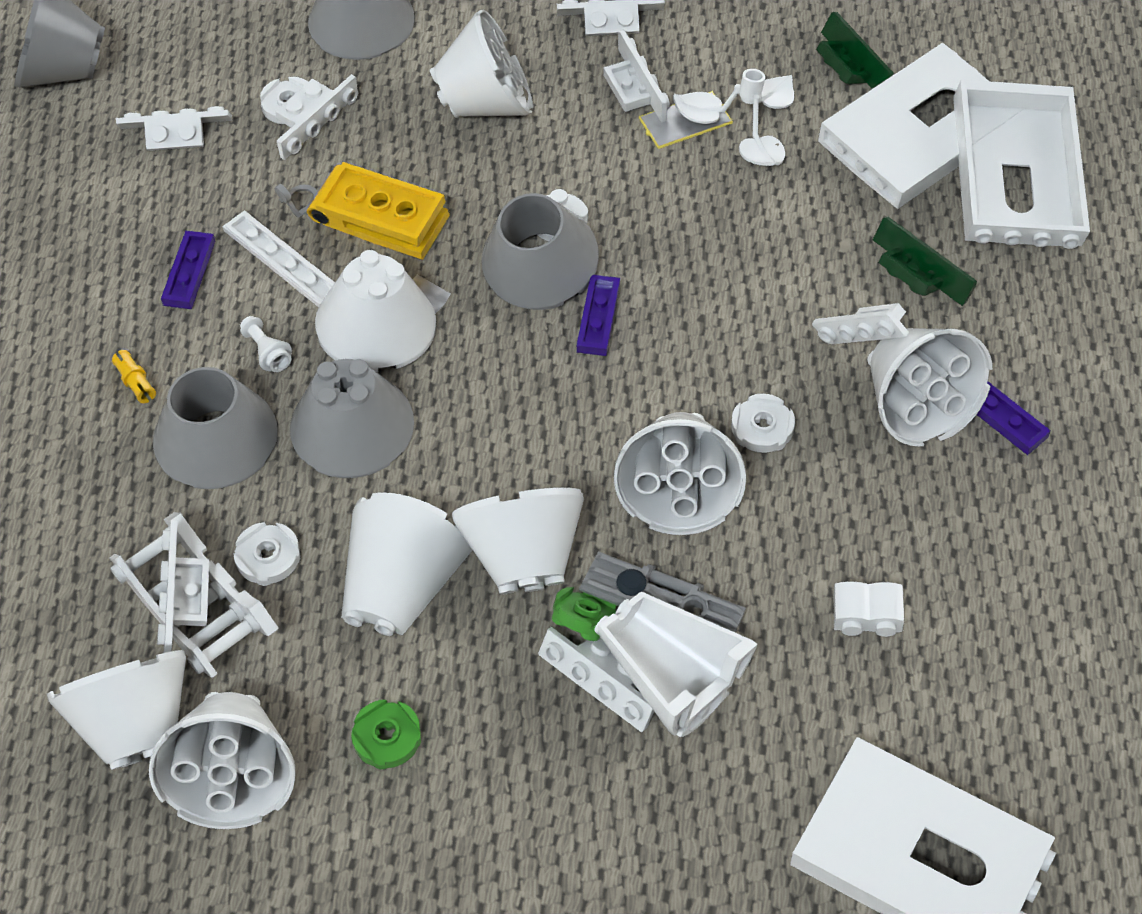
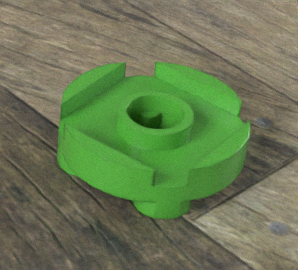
[552,587,616,641]
[351,700,421,770]

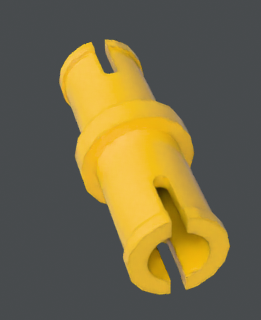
[112,350,156,404]

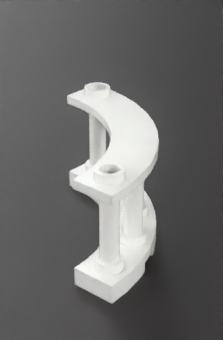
[109,512,279,678]

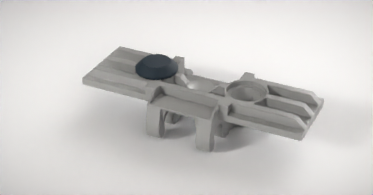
[579,551,746,632]

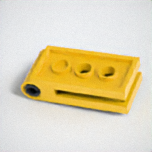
[307,162,450,260]

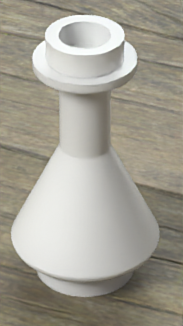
[240,316,292,372]

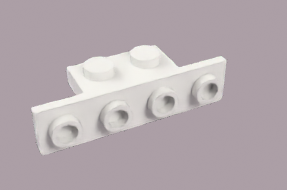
[557,0,665,36]
[604,30,670,123]
[275,74,358,160]
[116,106,232,151]
[812,303,909,344]
[157,519,209,653]
[538,627,654,732]

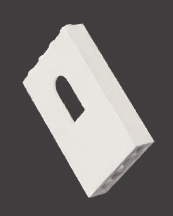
[818,43,1023,209]
[953,80,1090,249]
[790,737,1056,914]

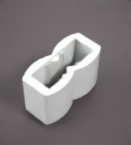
[833,582,904,637]

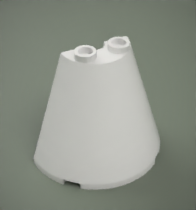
[341,493,472,636]
[594,592,757,737]

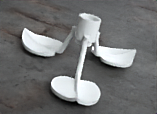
[673,69,794,166]

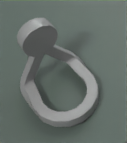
[274,184,318,218]

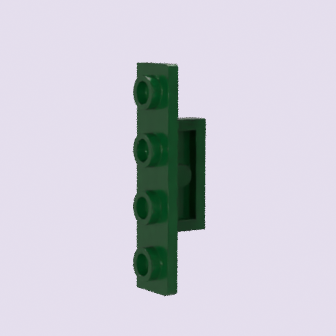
[816,12,895,89]
[872,217,977,306]

